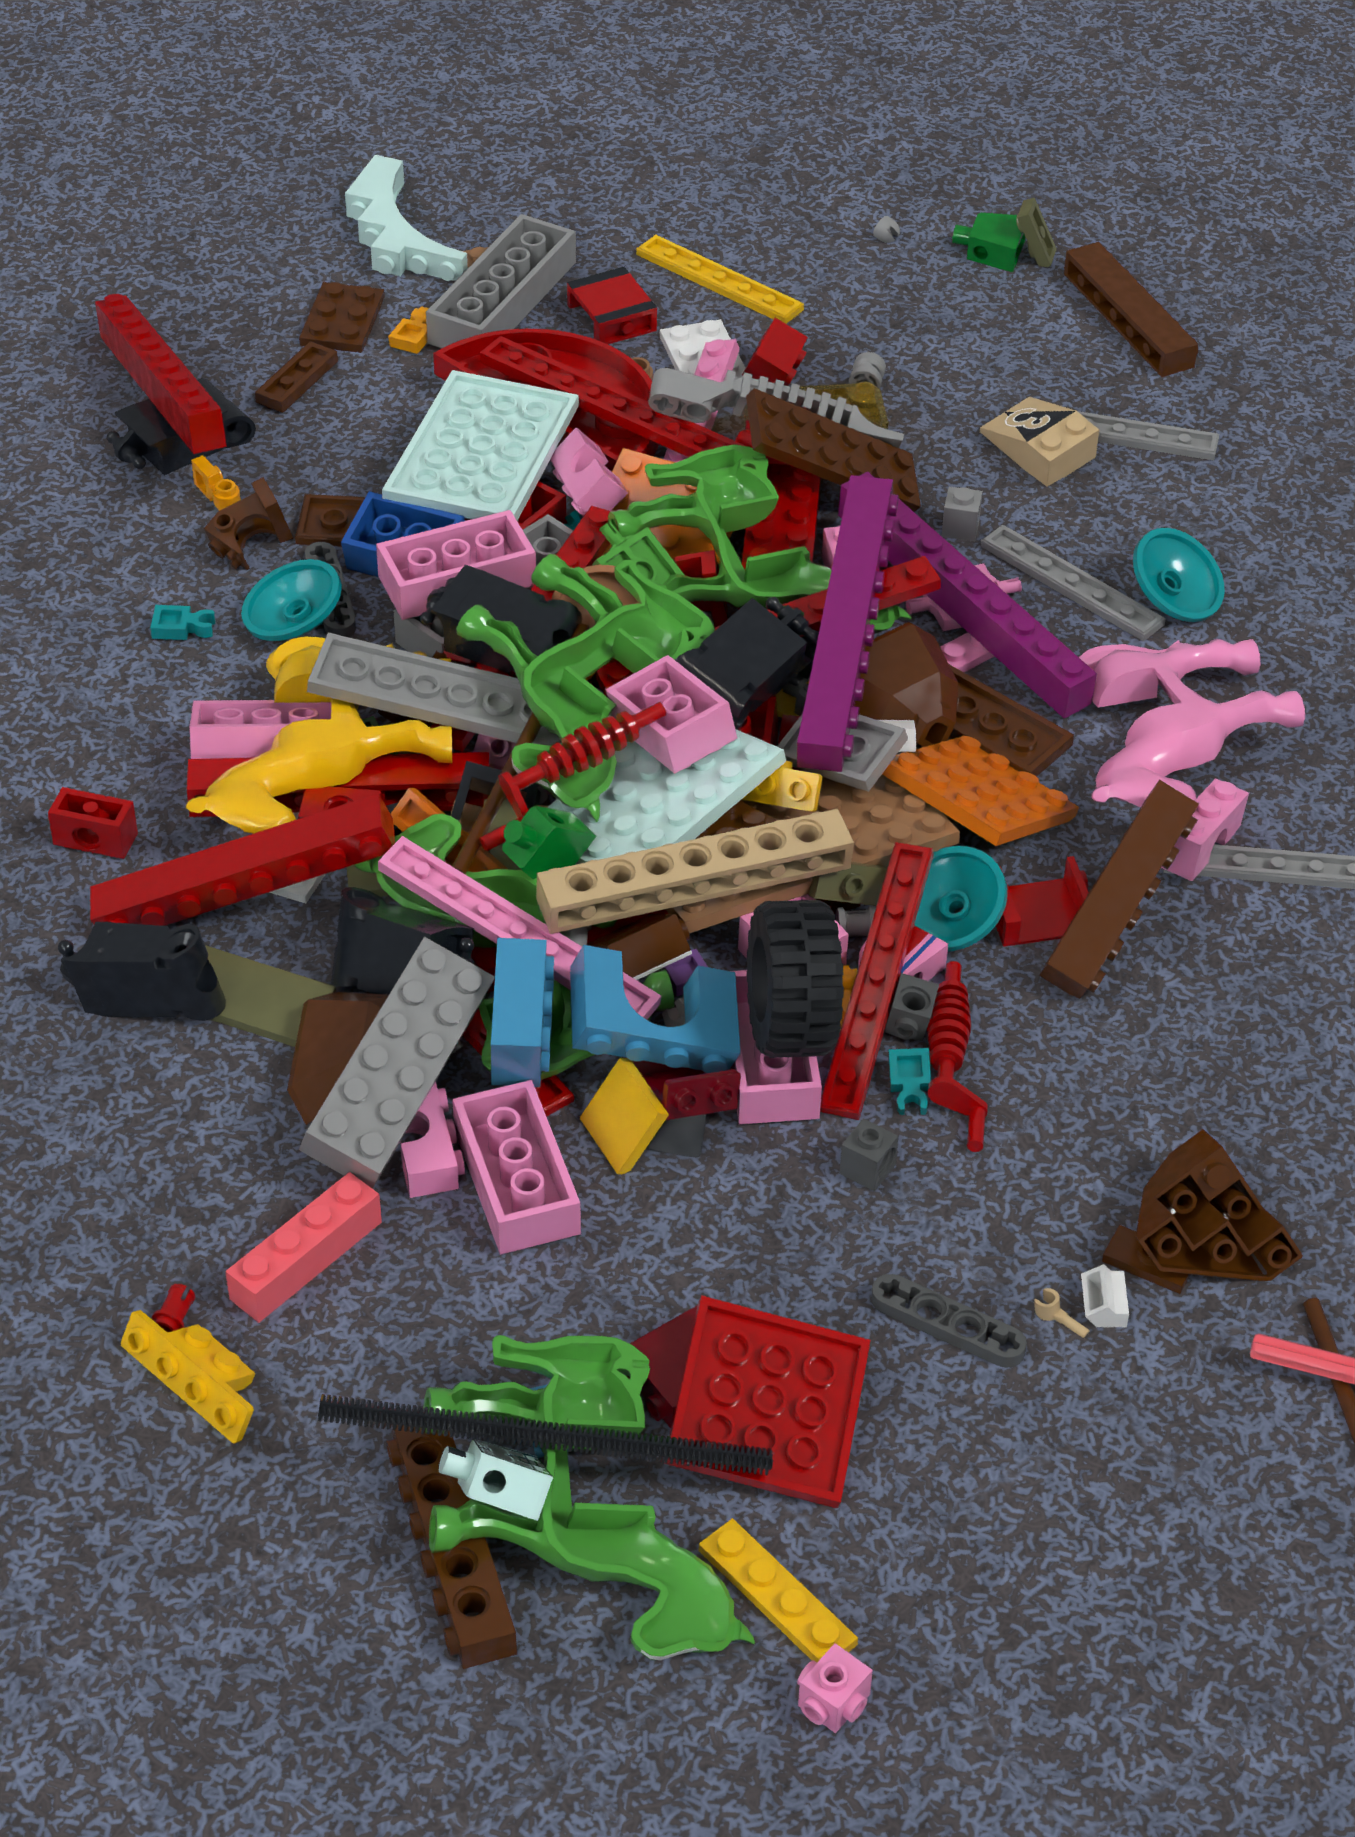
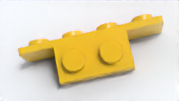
[742,761,822,812]
[121,1310,256,1444]

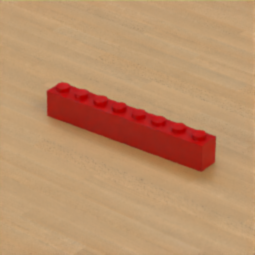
[187,752,490,817]
[90,793,395,926]

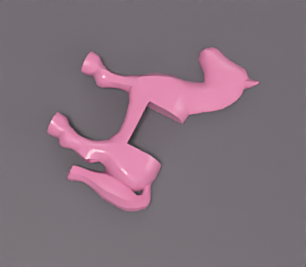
[1079,639,1305,807]

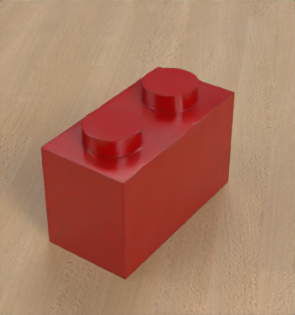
[742,317,808,386]

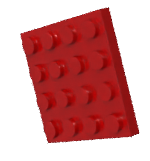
[664,1295,871,1508]

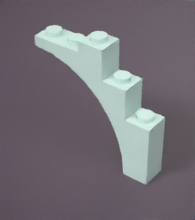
[345,155,468,281]

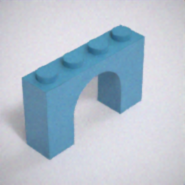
[570,945,741,1073]

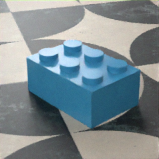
[491,938,554,1087]

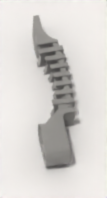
[648,368,904,448]

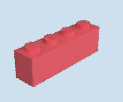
[225,1172,382,1323]

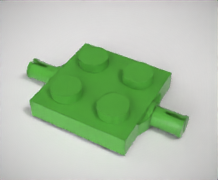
[592,521,684,585]

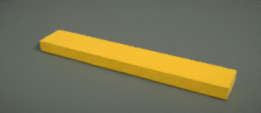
[636,235,804,324]

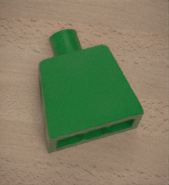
[952,212,1026,272]
[502,805,597,879]

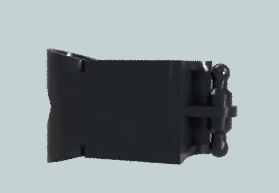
[107,378,256,476]
[420,565,583,674]
[675,597,819,730]
[331,887,474,995]
[58,922,226,1021]

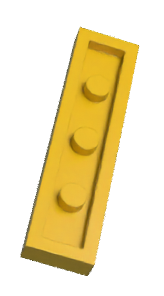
[699,1518,858,1662]

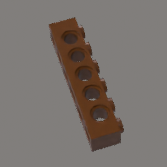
[386,1424,517,1669]

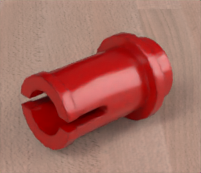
[151,1284,195,1333]

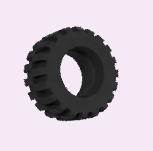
[746,900,844,1058]

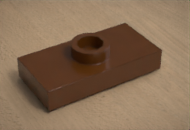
[1102,1225,1191,1294]

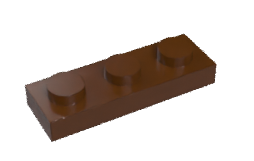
[255,341,338,413]

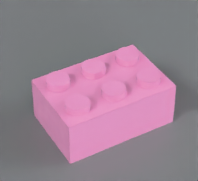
[605,655,737,774]

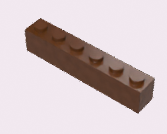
[1064,242,1198,377]
[1039,779,1199,999]

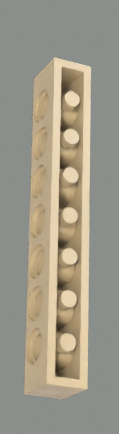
[536,809,854,934]

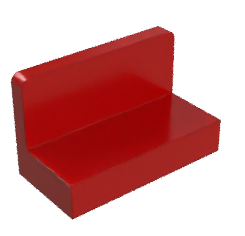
[673,550,728,627]

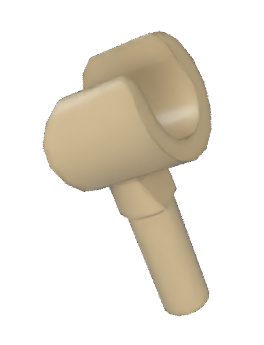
[1034,1288,1090,1338]

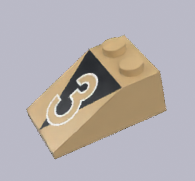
[980,397,1099,486]

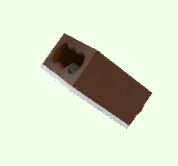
[587,914,692,980]

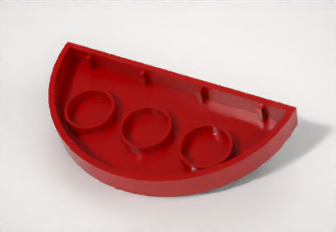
[433,328,658,472]

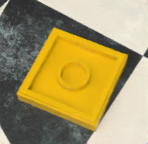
[580,1058,669,1175]

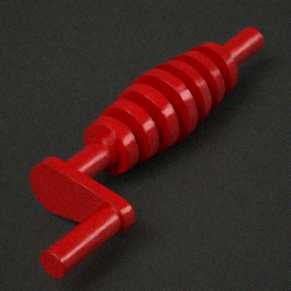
[479,702,667,852]
[927,961,988,1152]

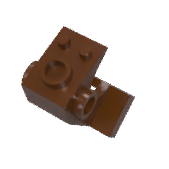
[204,477,294,570]

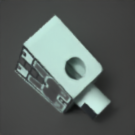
[439,1439,553,1521]

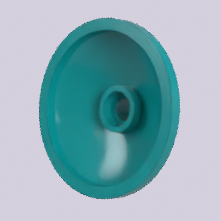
[1133,528,1225,622]
[241,559,342,641]
[914,846,1008,952]

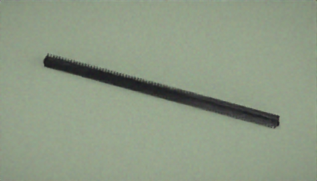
[318,1394,773,1475]

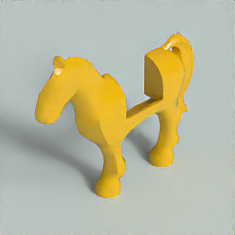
[186,637,452,834]

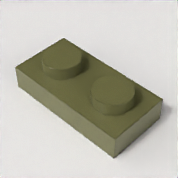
[1016,198,1057,267]

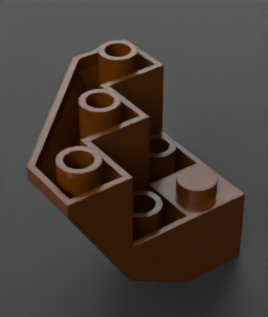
[855,622,958,748]
[287,992,389,1125]
[1136,1129,1303,1281]

